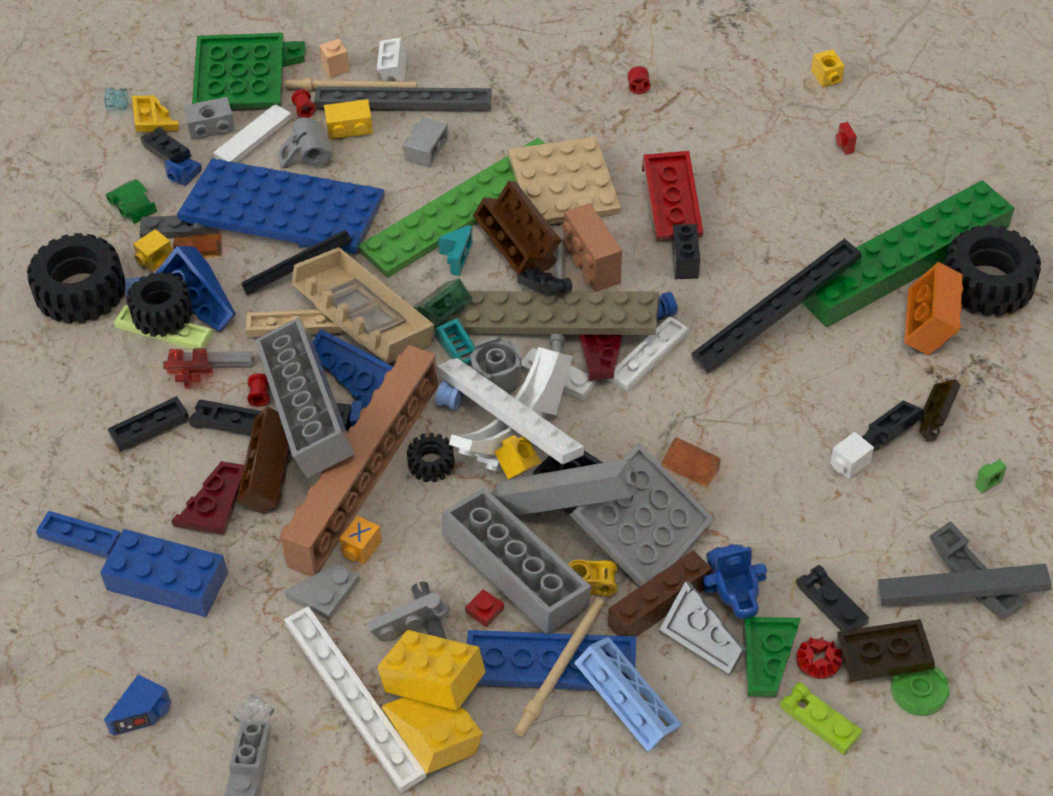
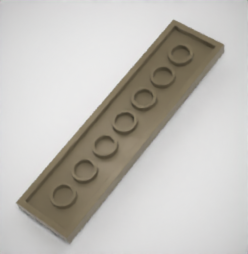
[460,291,660,335]

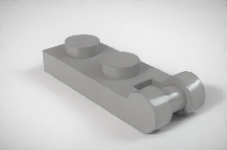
[368,593,450,641]

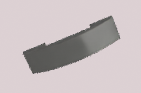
[930,521,1026,619]

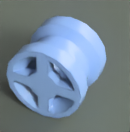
[435,381,463,411]

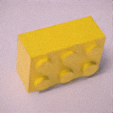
[377,630,486,711]

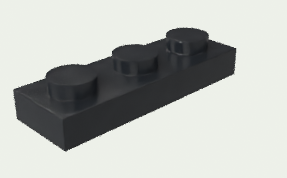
[107,396,190,452]

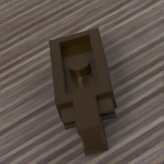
[919,379,961,442]

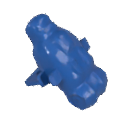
[703,544,767,619]

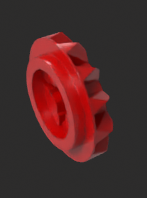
[796,636,842,679]

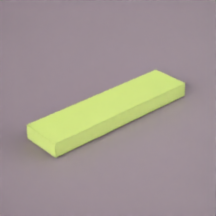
[114,305,213,352]

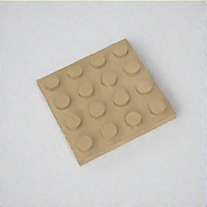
[508,136,621,224]

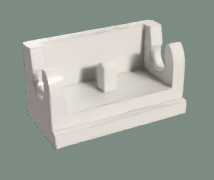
[376,38,407,81]

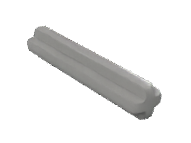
[180,351,254,367]

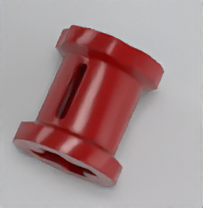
[291,89,316,118]
[247,373,270,407]

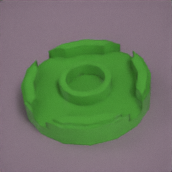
[891,666,950,716]

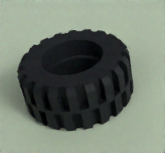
[944,225,1041,316]
[27,233,125,324]

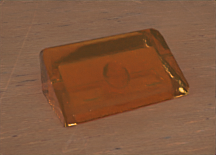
[173,233,222,258]
[661,437,721,487]

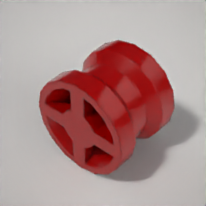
[627,66,651,95]

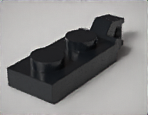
[862,400,924,452]

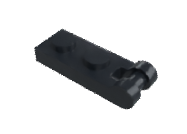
[140,127,192,164]
[517,267,572,296]
[189,400,262,436]
[796,565,869,631]

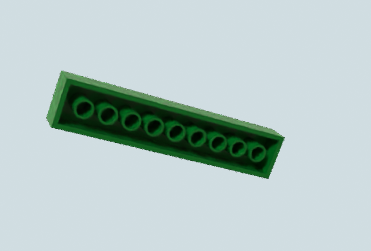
[802,180,1015,328]

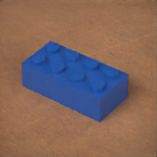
[100,529,228,617]

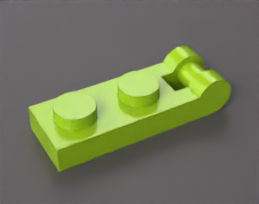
[779,682,863,755]

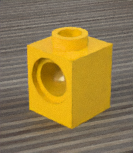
[811,49,845,87]
[133,229,173,272]
[494,435,541,480]

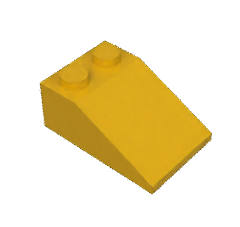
[382,697,483,774]

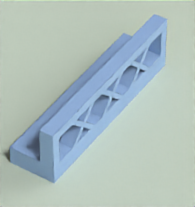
[574,637,682,752]

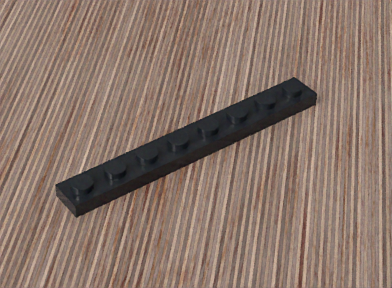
[691,238,862,374]

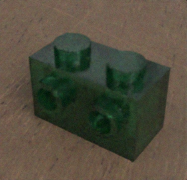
[413,278,472,328]

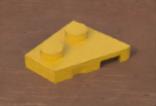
[132,95,179,132]

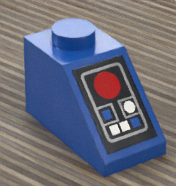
[104,674,171,736]

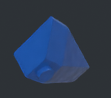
[155,246,236,331]

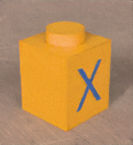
[339,515,382,564]

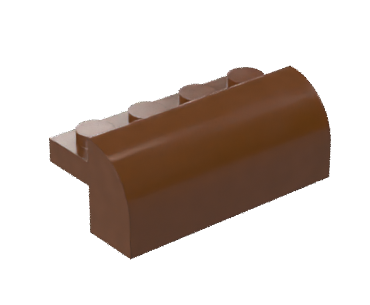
[473,180,562,274]

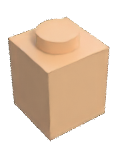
[319,39,350,78]

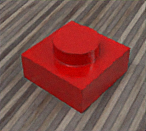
[836,122,857,155]
[465,589,504,628]

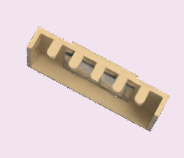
[292,247,434,364]

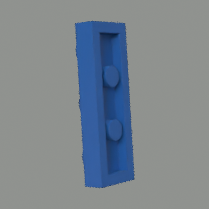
[36,511,121,558]

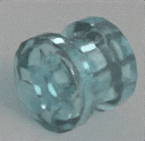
[104,87,128,110]

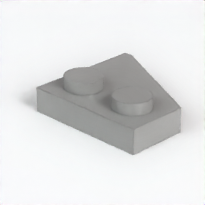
[285,563,360,621]

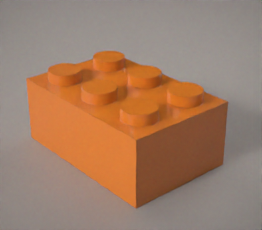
[904,262,963,355]

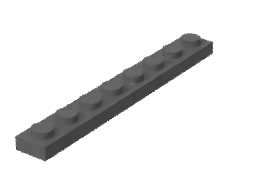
[314,87,492,110]

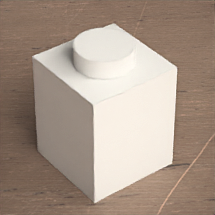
[830,432,874,479]

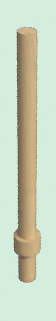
[285,77,417,91]
[514,598,605,737]

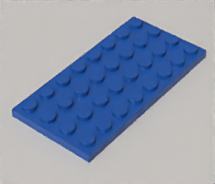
[177,158,385,254]

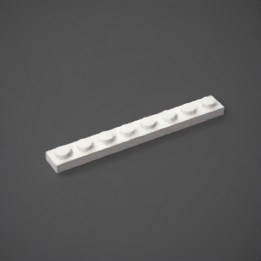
[437,358,584,464]
[284,606,426,793]

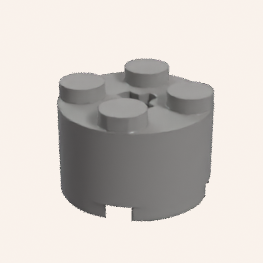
[471,337,522,393]

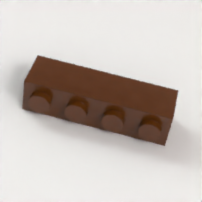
[236,407,290,514]
[608,550,712,637]

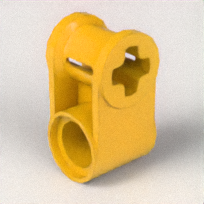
[568,559,618,597]

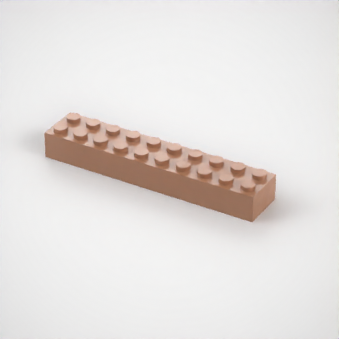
[280,345,438,577]

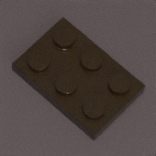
[837,619,935,682]

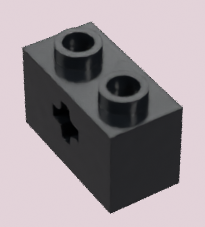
[672,224,700,279]

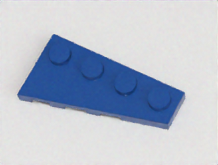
[313,329,393,408]

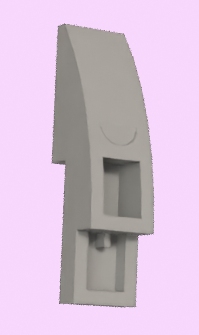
[224,720,271,796]

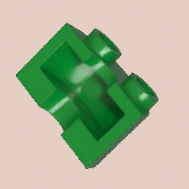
[105,179,157,224]

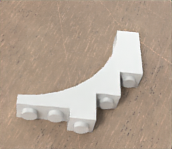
[449,347,572,472]

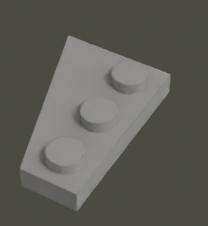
[659,581,746,674]

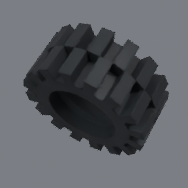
[407,433,455,482]

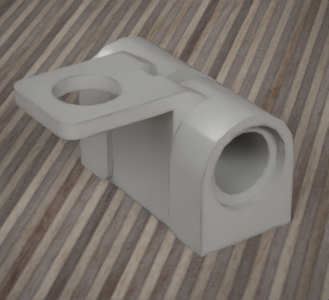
[277,117,334,168]

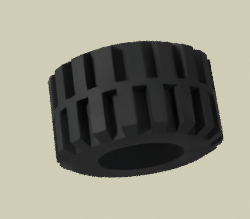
[126,272,193,337]

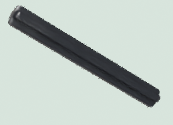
[241,230,351,294]

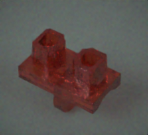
[163,348,213,389]

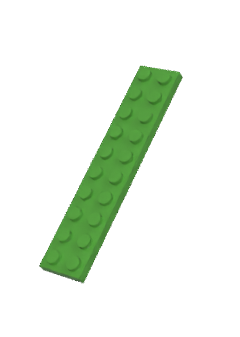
[358,138,545,278]

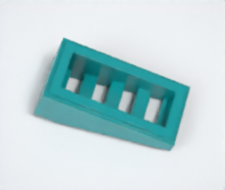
[435,318,475,365]

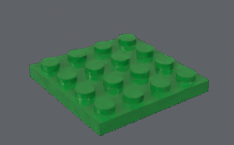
[192,33,284,109]

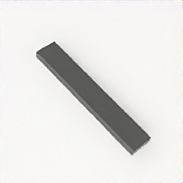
[878,564,1051,606]

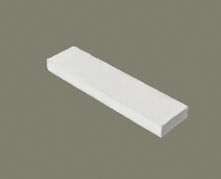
[213,105,292,163]
[608,316,689,392]

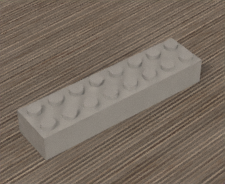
[255,317,355,479]

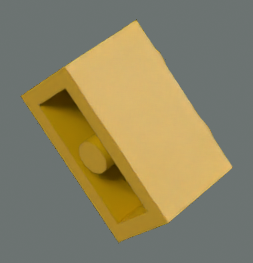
[324,99,373,140]

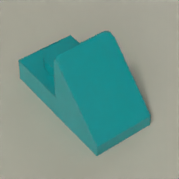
[438,225,473,276]

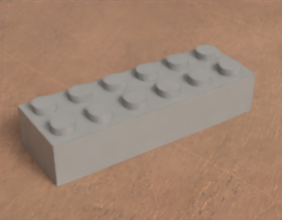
[442,487,591,634]

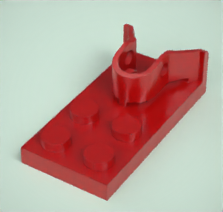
[641,151,704,241]

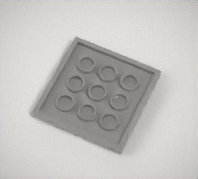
[570,443,714,586]

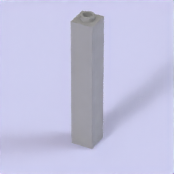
[491,459,641,516]

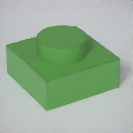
[975,459,1007,493]

